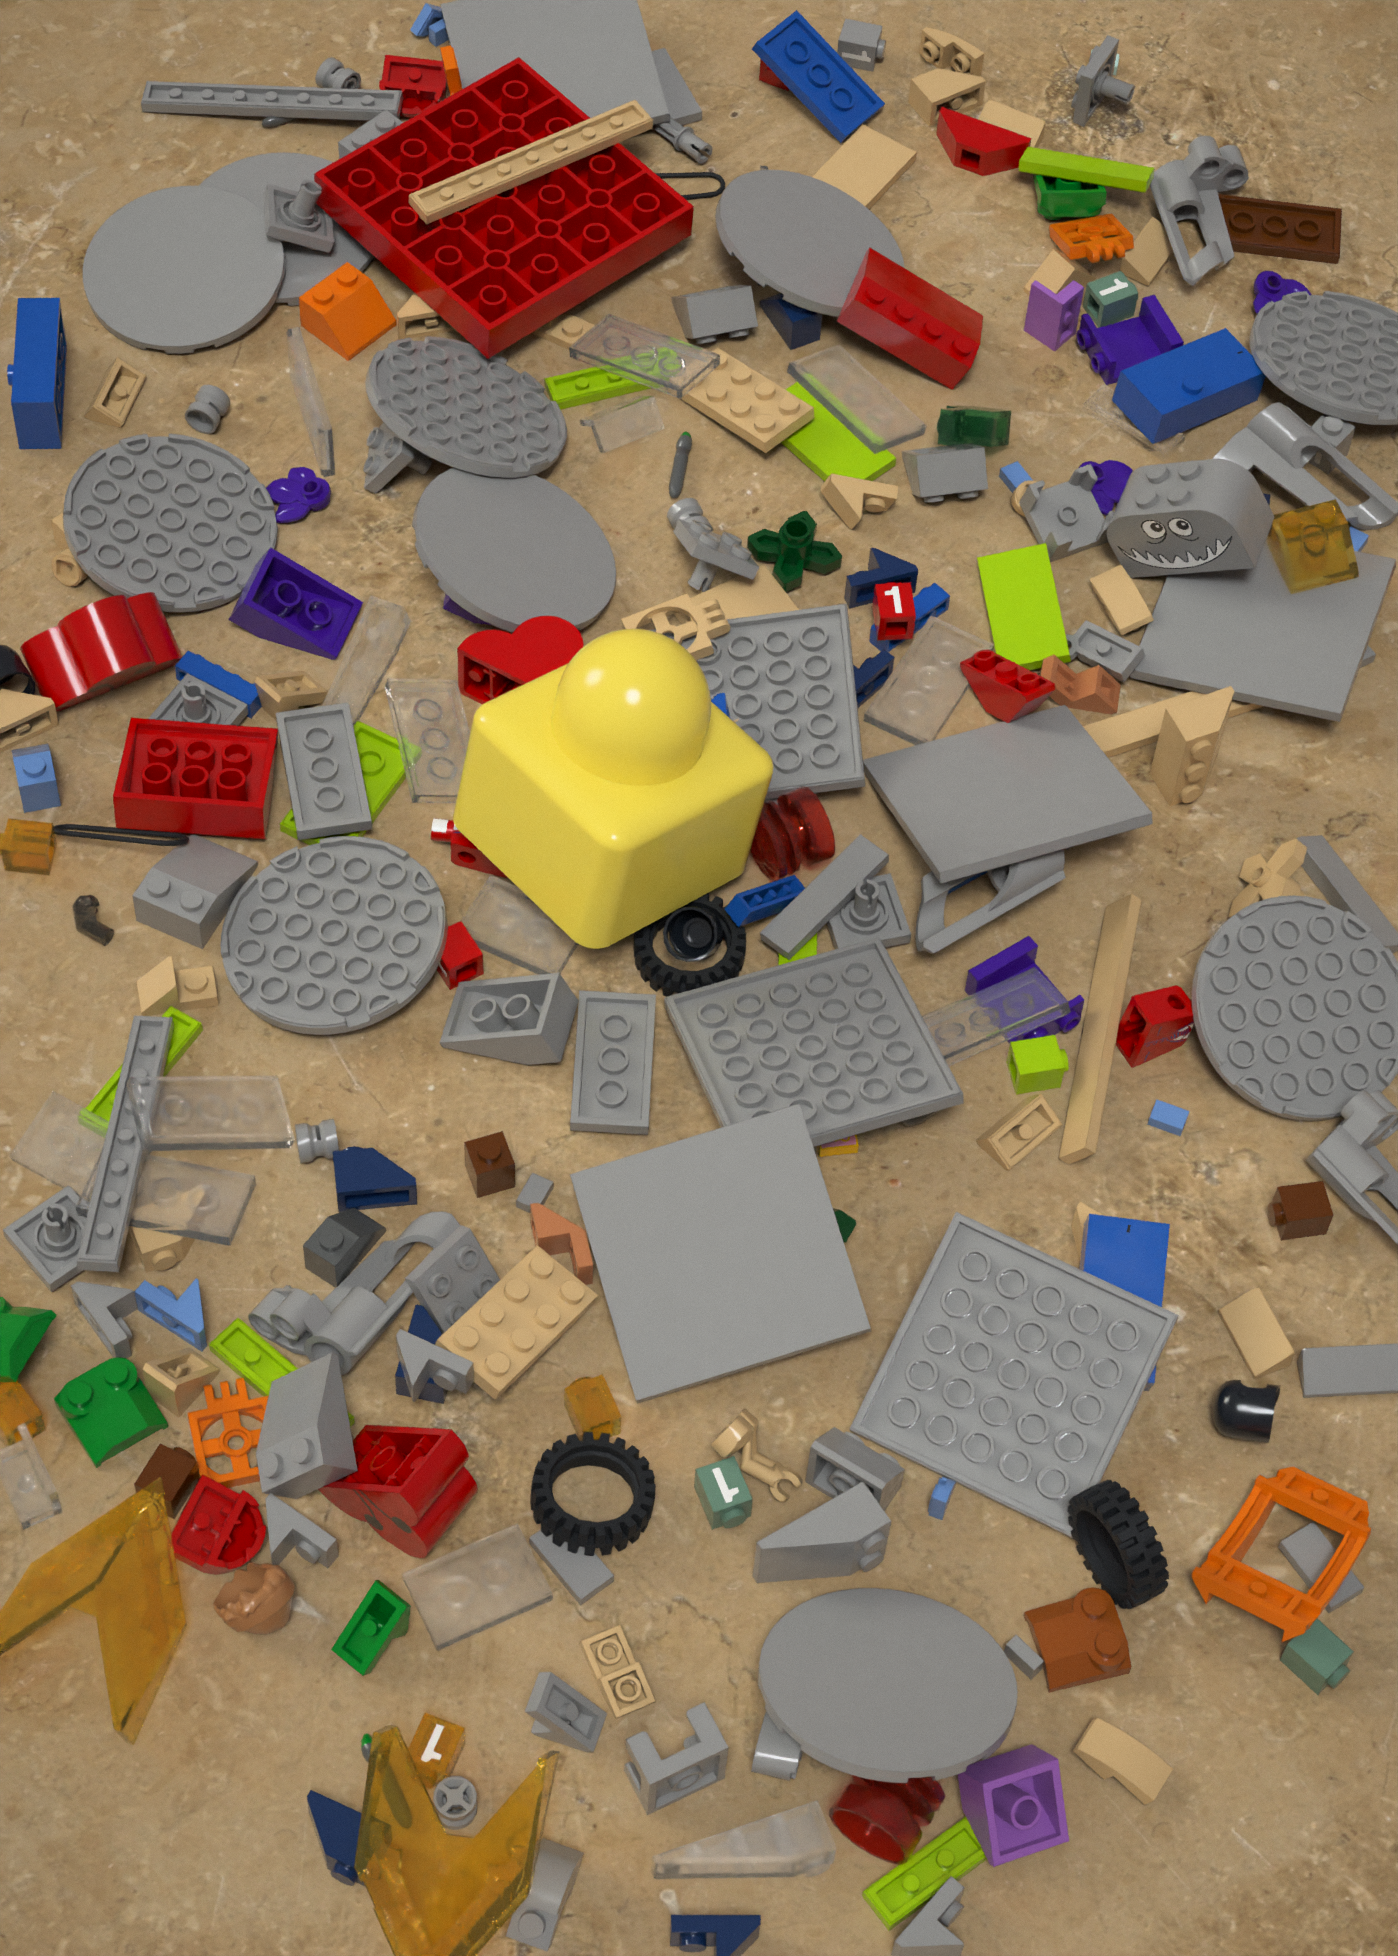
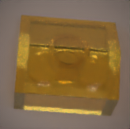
[1267,499,1359,594]

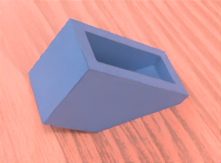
[12,743,61,813]

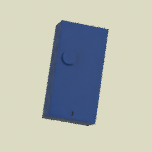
[7,298,67,449]
[1112,328,1266,444]
[1079,1214,1170,1391]

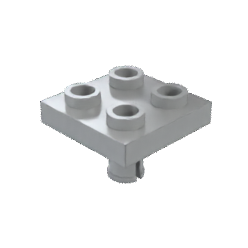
[1071,35,1135,127]
[263,180,334,253]
[363,423,433,494]
[673,519,759,592]
[148,673,248,726]
[827,873,911,949]
[3,1185,89,1292]
[405,1225,500,1334]

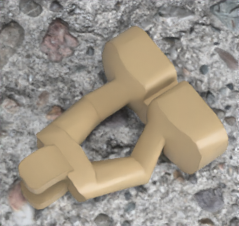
[710,1408,803,1502]

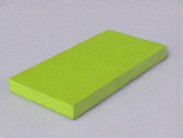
[781,378,896,482]
[977,543,1071,670]
[280,721,421,845]

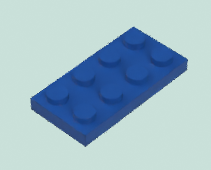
[752,10,885,143]

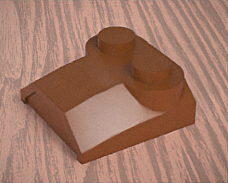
[1023,1587,1132,1693]

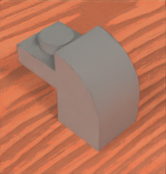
[506,1838,584,1951]

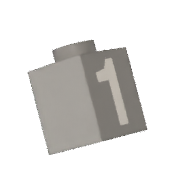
[837,18,886,72]
[1309,414,1356,474]

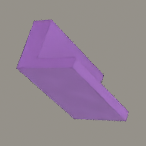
[1024,280,1084,352]

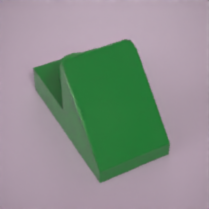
[331,1580,411,1676]

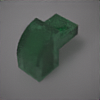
[937,406,1011,447]

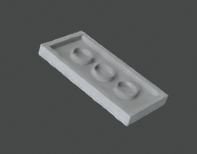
[276,702,372,840]
[570,990,656,1135]

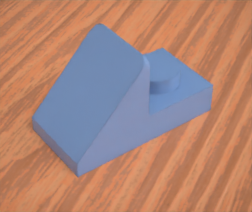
[135,1278,207,1352]

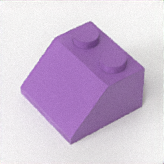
[958,1744,1069,1867]

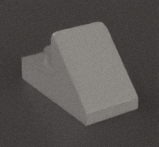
[71,1282,138,1358]
[396,1329,474,1402]
[265,1493,338,1568]
[525,1672,607,1752]
[891,1876,965,1956]

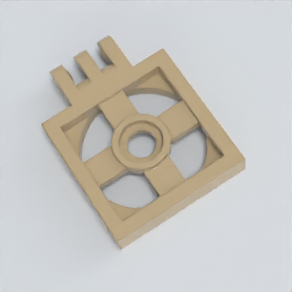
[621,593,730,660]

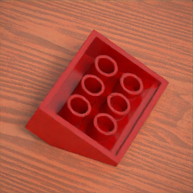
[837,247,983,390]
[113,718,278,839]

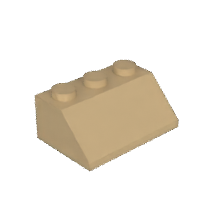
[1150,686,1235,807]

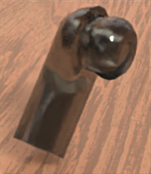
[72,895,114,946]

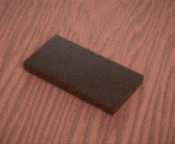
[1218,194,1342,264]

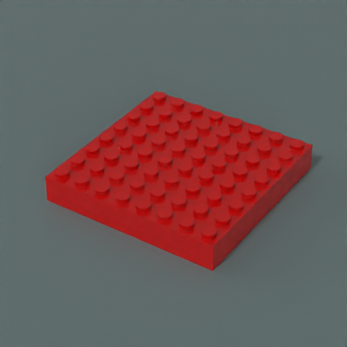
[314,57,694,359]

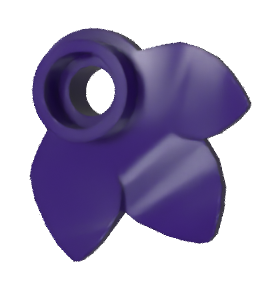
[1253,271,1311,314]
[1079,460,1133,516]
[266,467,331,523]

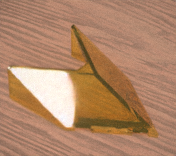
[0,1477,187,1745]
[354,1725,560,1956]

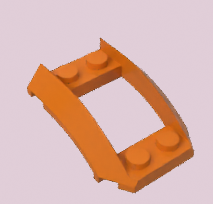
[1192,1466,1372,1642]

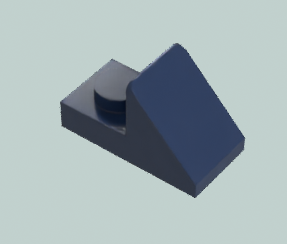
[844,548,918,609]
[853,649,895,708]
[670,1915,761,1956]

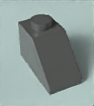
[303,1208,386,1288]

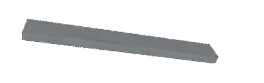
[141,81,403,121]
[76,1015,174,1272]

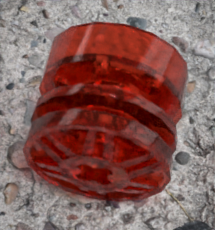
[750,786,836,881]
[829,1775,946,1865]

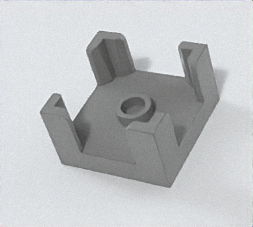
[1019,464,1114,562]
[624,1702,729,1815]

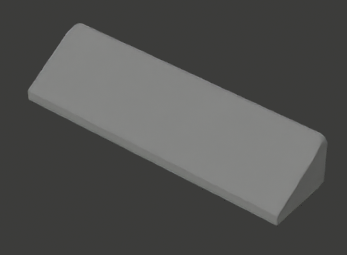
[1296,835,1398,953]
[1297,1343,1398,1398]

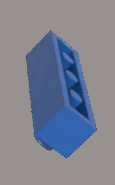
[869,583,950,652]
[175,651,262,719]
[725,875,805,927]

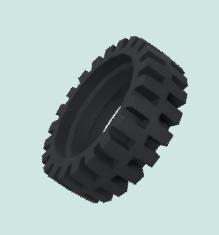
[634,893,746,997]
[530,1432,656,1556]
[1068,1480,1169,1609]

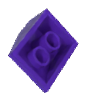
[228,547,363,660]

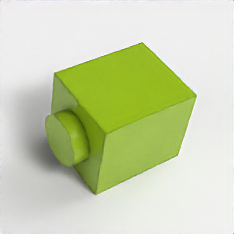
[1006,1035,1069,1095]

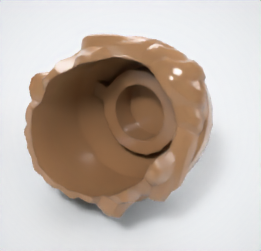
[213,1562,295,1635]

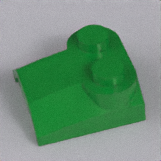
[1032,174,1107,220]
[0,1297,57,1382]
[54,1357,168,1468]

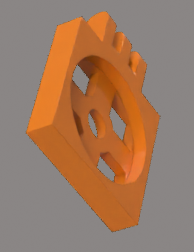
[1049,213,1134,263]
[187,1377,268,1488]

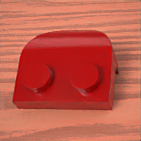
[379,55,447,118]
[162,1474,266,1575]

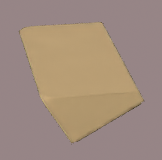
[978,99,1046,148]
[1120,217,1174,286]
[84,357,146,428]
[976,1094,1063,1171]
[1218,1287,1295,1379]

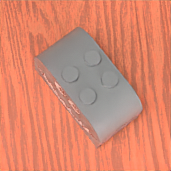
[1107,459,1274,578]

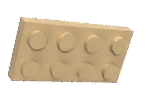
[669,348,815,453]
[435,1245,598,1400]

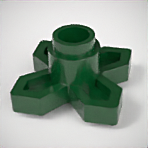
[747,511,842,592]

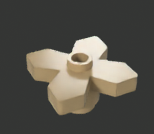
[1228,839,1307,918]

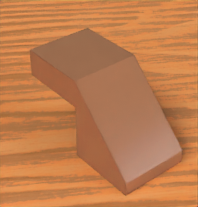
[1041,655,1121,715]
[530,1203,593,1285]

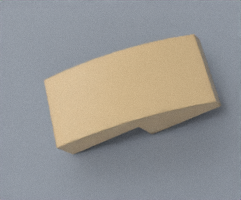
[919,27,984,76]
[1089,565,1154,635]
[579,1625,656,1719]
[1073,1718,1173,1805]

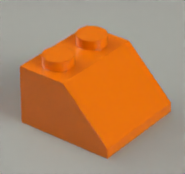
[299,262,397,361]

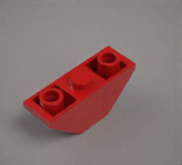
[936,107,1032,176]
[960,650,1055,723]

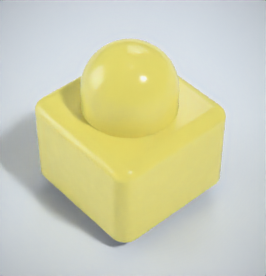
[453,629,774,949]

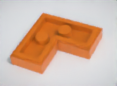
[440,45,462,96]

